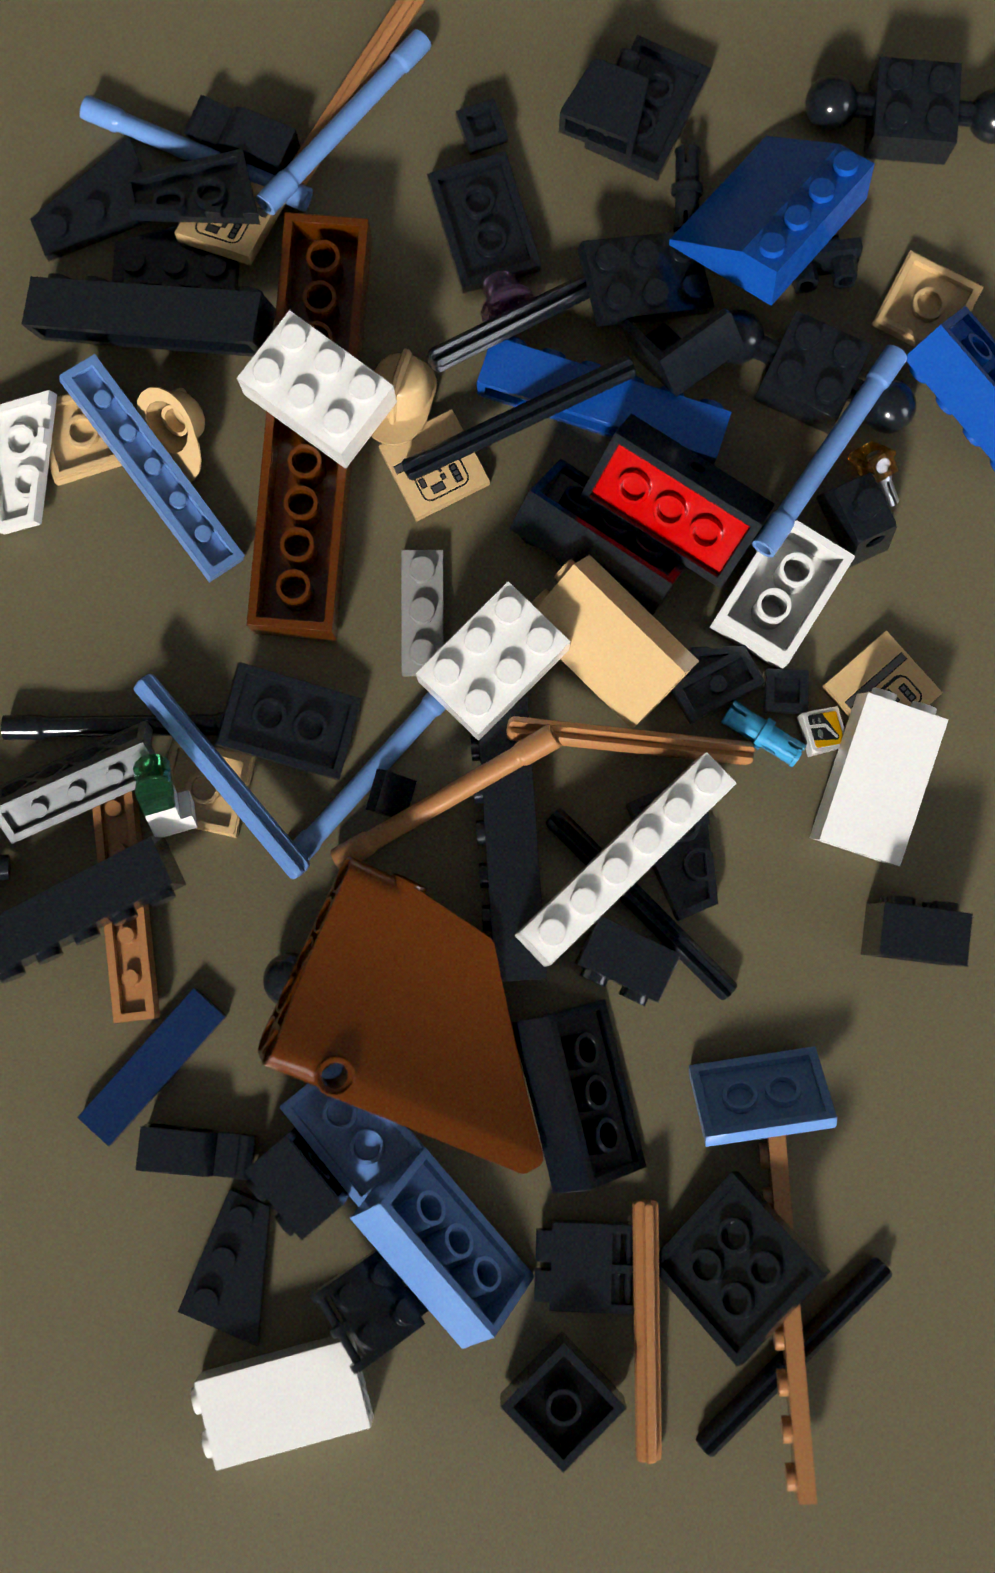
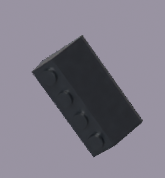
[509,459,686,616]
[512,999,647,1194]

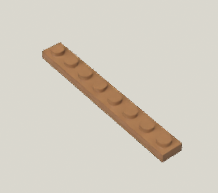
[758,1135,817,1505]

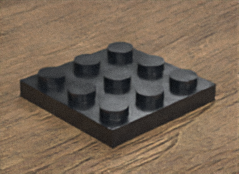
[659,1171,831,1367]

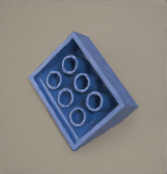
[669,136,875,306]

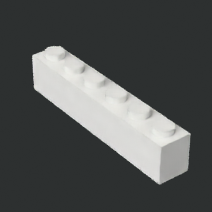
[515,752,737,966]

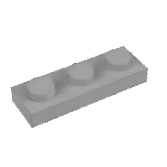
[401,550,444,676]

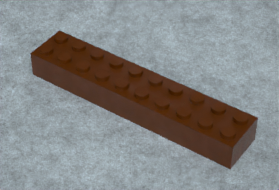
[247,212,372,641]

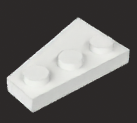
[0,390,57,534]

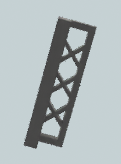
[0,720,165,844]

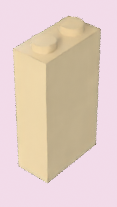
[531,555,699,729]

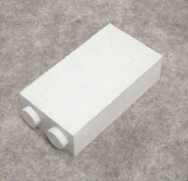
[809,688,949,866]
[191,1331,374,1471]

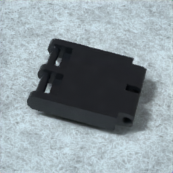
[534,1219,634,1314]
[309,1249,429,1374]

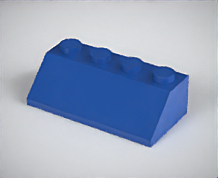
[907,306,995,471]

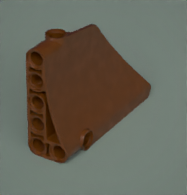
[258,856,543,1174]

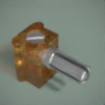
[848,441,900,507]

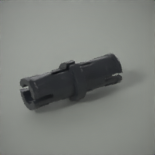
[671,145,703,232]

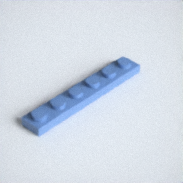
[59,354,245,583]

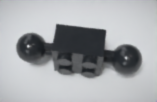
[805,57,995,165]
[726,309,917,434]

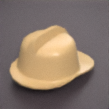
[371,348,437,446]
[137,387,205,482]

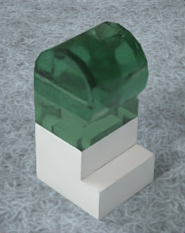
[133,754,197,838]

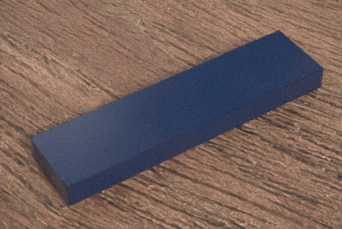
[77,988,227,1146]

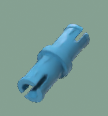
[721,700,807,767]

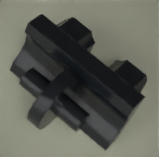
[792,234,863,294]

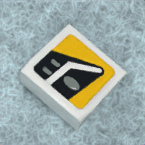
[797,706,845,757]

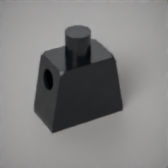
[559,48,649,160]
[816,473,897,567]

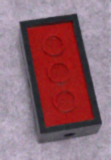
[578,413,775,588]

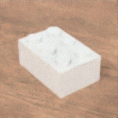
[237,310,397,469]
[709,520,855,669]
[416,581,571,741]

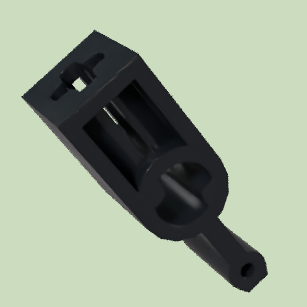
[184,95,300,175]
[135,1123,257,1180]

